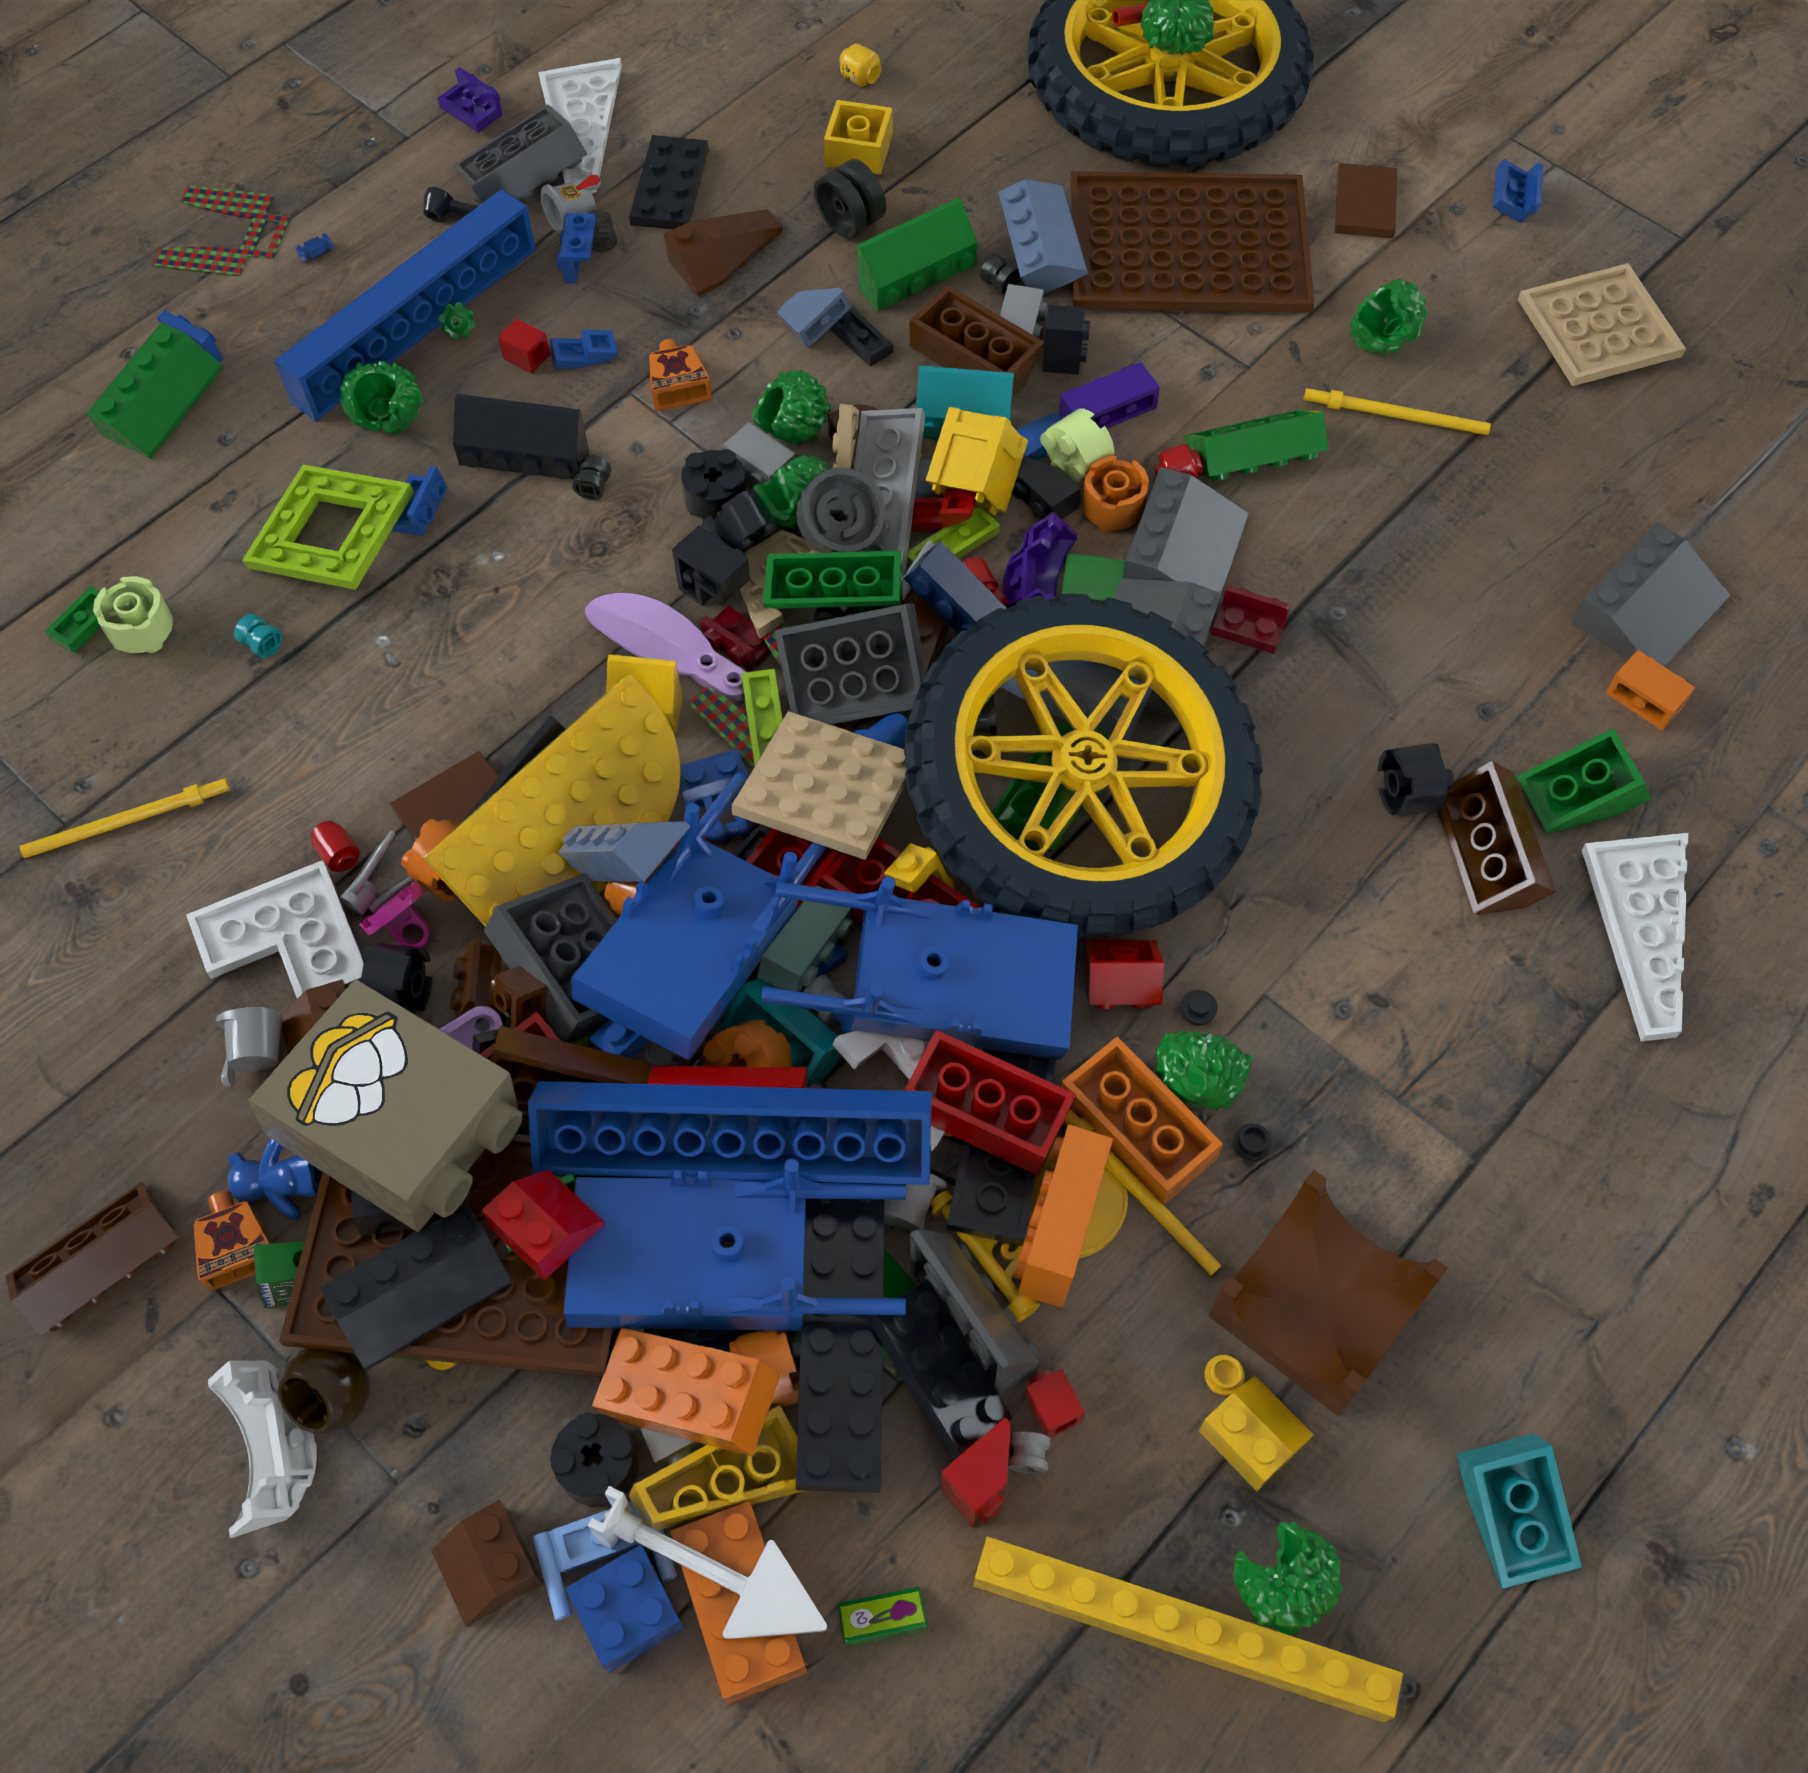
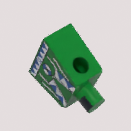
[253,1241,305,1308]

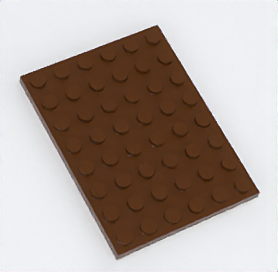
[1070,171,1314,313]
[279,1134,641,1377]

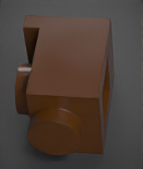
[490,966,547,1028]

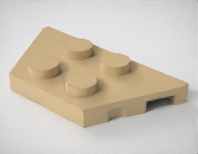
[832,404,859,470]

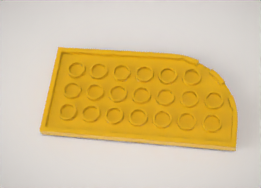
[423,673,680,927]

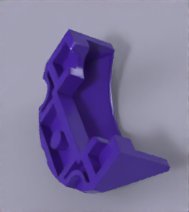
[1002,512,1078,608]

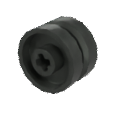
[814,159,886,239]

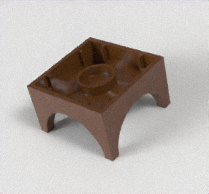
[1208,1170,1448,1417]

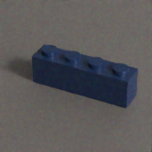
[903,541,1007,634]

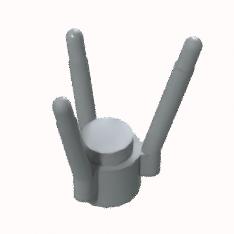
[340,831,414,915]

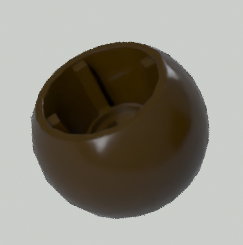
[278,1348,370,1434]

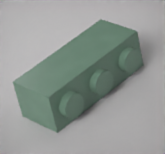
[758,885,854,992]

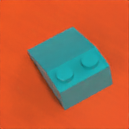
[1456,1433,1582,1589]

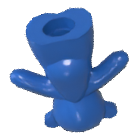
[227,1138,323,1221]

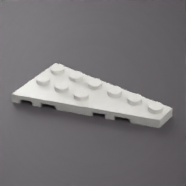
[538,58,622,193]
[1582,833,1688,1041]

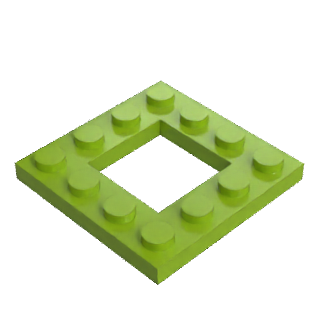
[242,464,414,590]

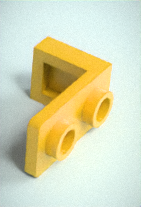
[884,843,954,893]

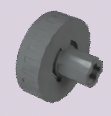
[796,468,885,553]

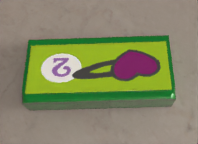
[837,1587,928,1648]

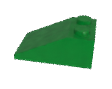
[1517,728,1651,834]

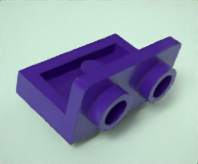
[437,67,503,133]

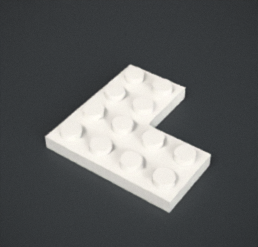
[186,860,364,999]

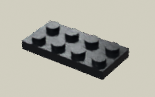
[629,135,709,229]
[867,1279,1012,1461]

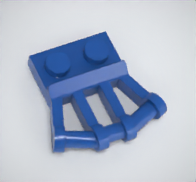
[679,749,758,844]

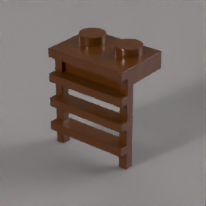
[450,938,548,1024]

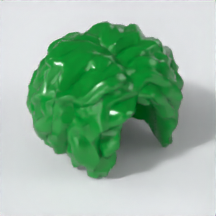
[1141,0,1215,55]
[1350,278,1428,355]
[339,361,423,435]
[752,370,831,446]
[754,454,835,529]
[1155,1031,1253,1110]
[1233,1521,1343,1635]

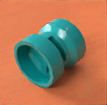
[234,613,283,658]

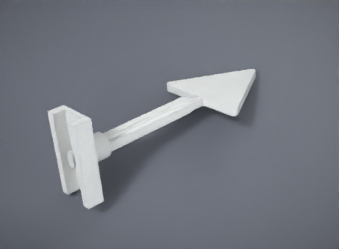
[588,1486,827,1639]

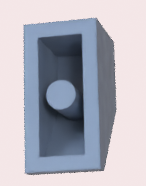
[777,288,852,349]

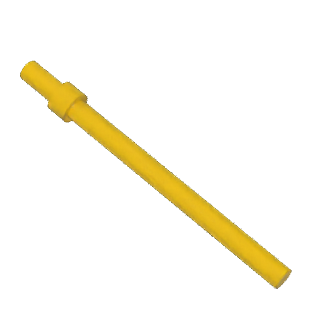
[1303,388,1491,436]
[20,778,230,859]
[1064,1109,1222,1276]

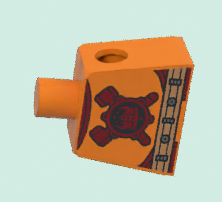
[649,339,712,412]
[193,1191,273,1292]

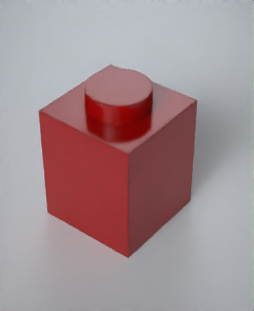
[498,319,551,374]
[1024,1369,1085,1438]

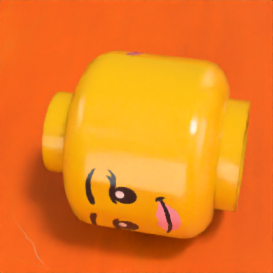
[839,43,881,87]

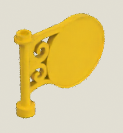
[930,1137,1128,1323]

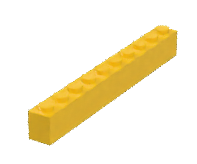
[973,1536,1403,1723]

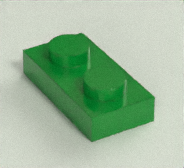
[45,586,101,653]

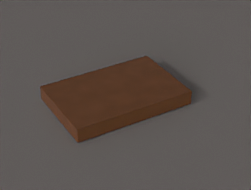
[1335,163,1397,238]
[390,751,499,841]

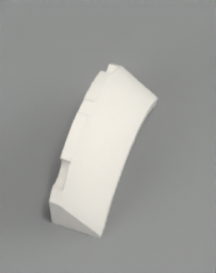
[208,1360,317,1538]

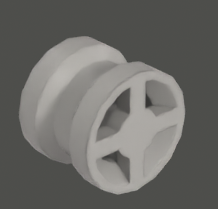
[1008,1432,1051,1475]

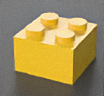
[824,100,893,175]

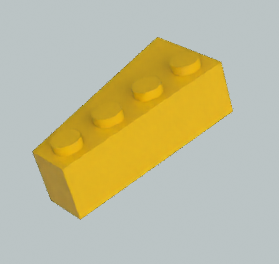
[629,1405,803,1531]

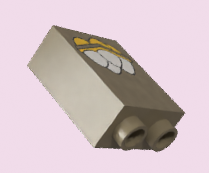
[248,979,522,1232]

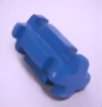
[295,233,334,262]

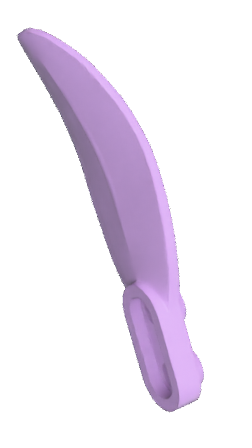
[585,593,746,702]

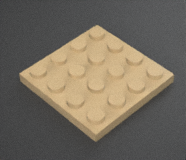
[1518,263,1686,386]
[732,711,906,860]

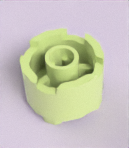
[1040,408,1115,483]
[93,576,173,653]

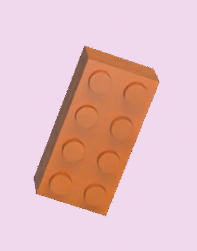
[1061,1036,1223,1205]
[1014,1124,1113,1308]
[592,1328,780,1456]
[670,1500,808,1705]

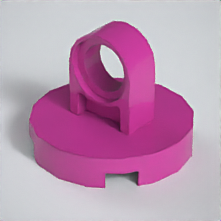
[359,880,431,948]

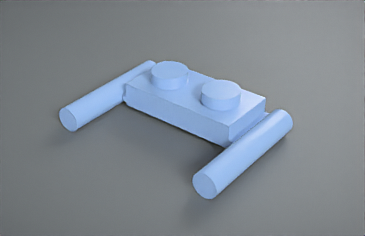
[532,1501,677,1621]

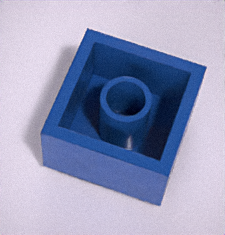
[565,1544,685,1673]

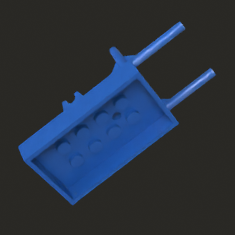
[572,773,827,1060]
[761,876,1078,1060]
[564,1159,906,1331]

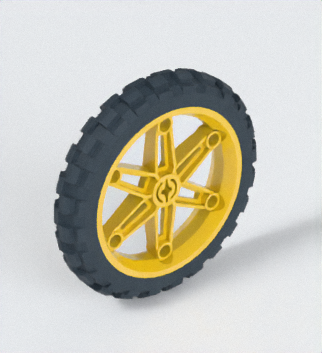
[1027,0,1314,167]
[904,593,1263,938]

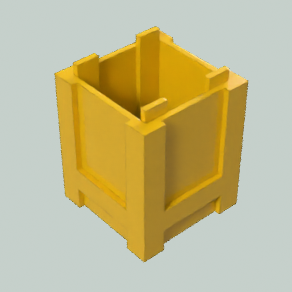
[926,407,1028,516]

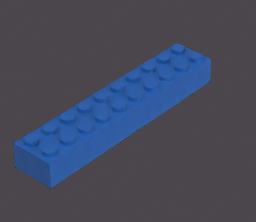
[274,189,536,422]
[528,1081,932,1185]

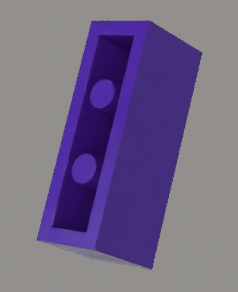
[1059,362,1160,429]

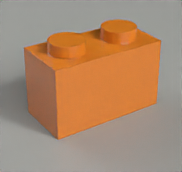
[1605,650,1696,731]

